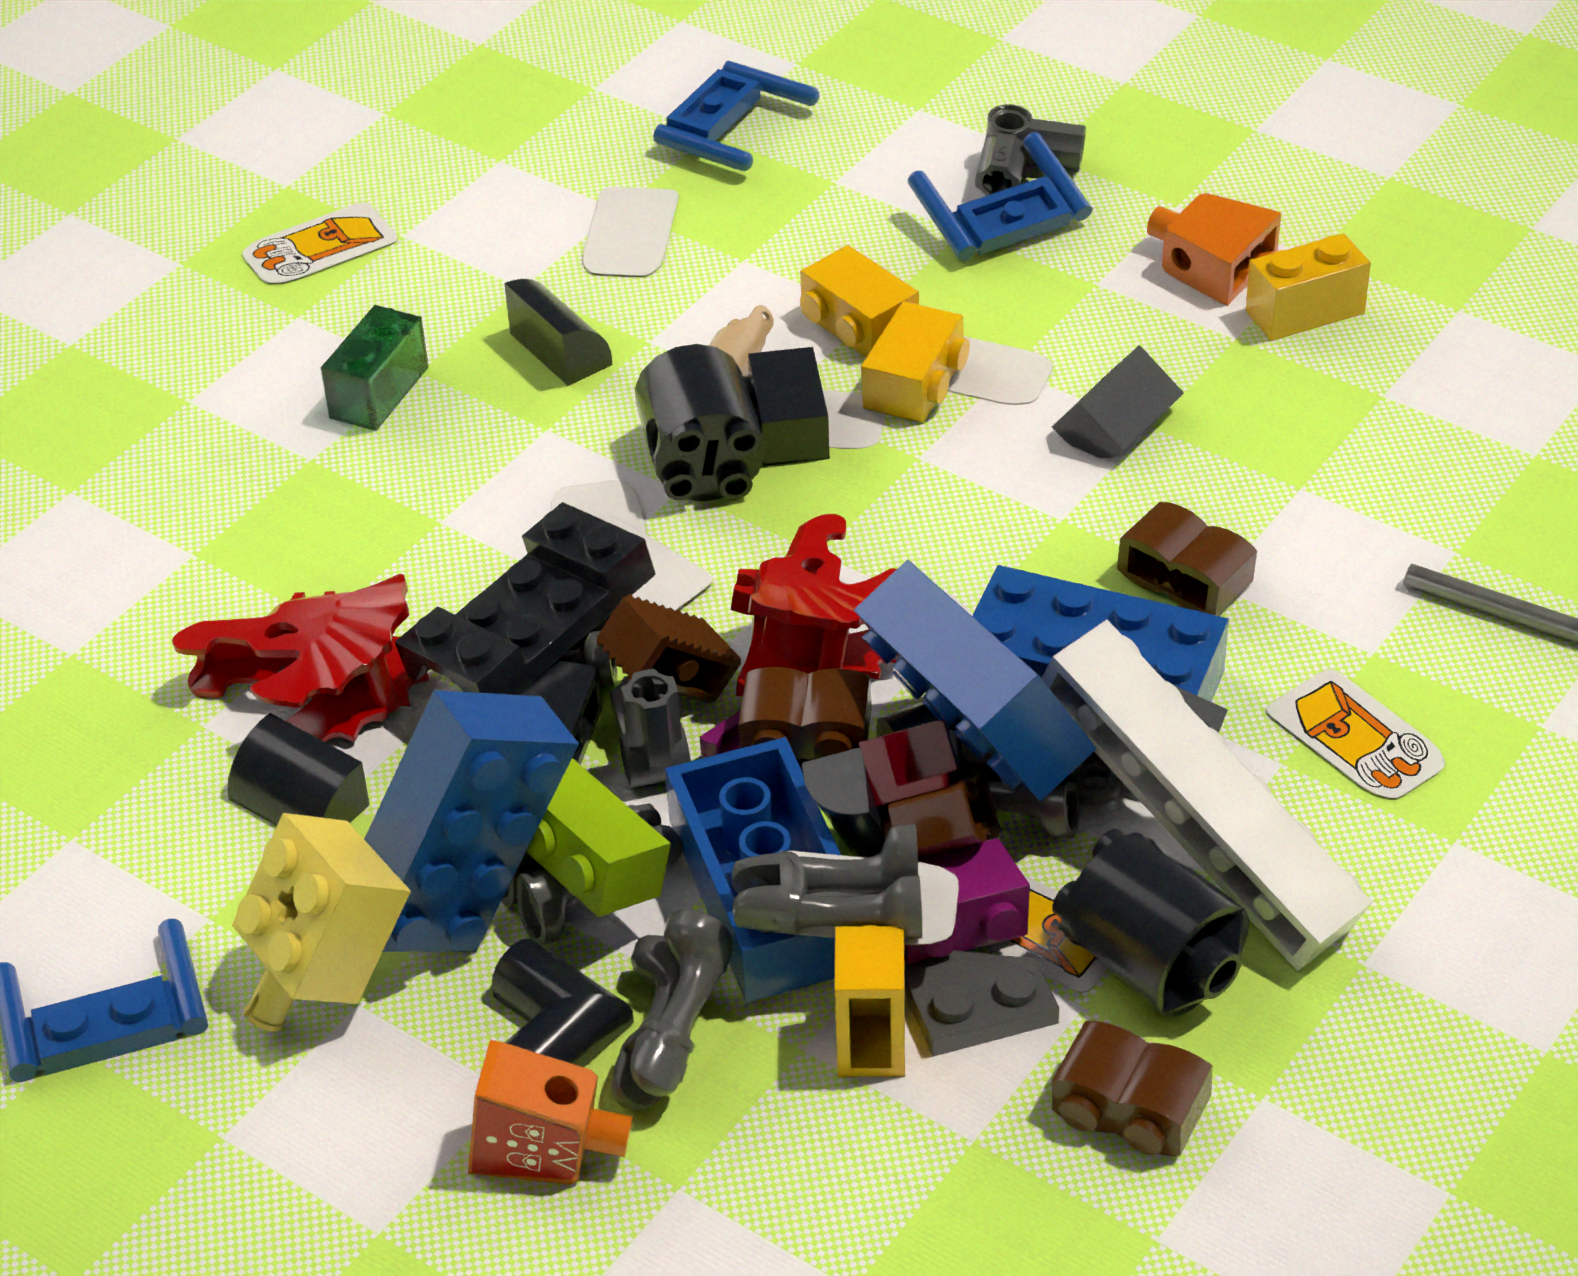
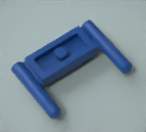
[653,60,820,172]
[908,132,1093,261]
[0,918,208,1082]

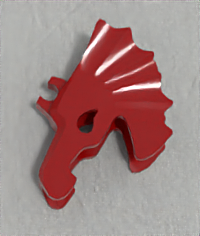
[730,514,897,696]
[172,574,430,742]

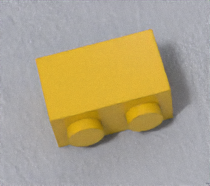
[1245,233,1371,341]
[800,245,919,357]
[861,301,970,423]
[835,925,905,1077]

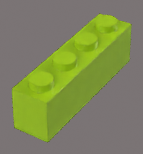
[526,758,671,917]

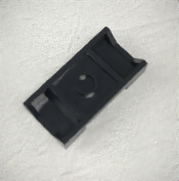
[395,502,656,695]

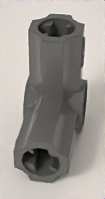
[975,104,1086,196]
[610,669,691,789]

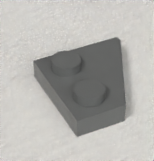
[904,950,1059,1057]

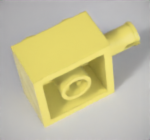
[232,813,411,1032]

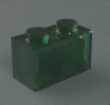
[320,304,429,431]

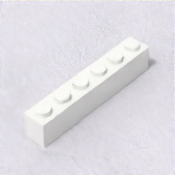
[1041,620,1373,972]

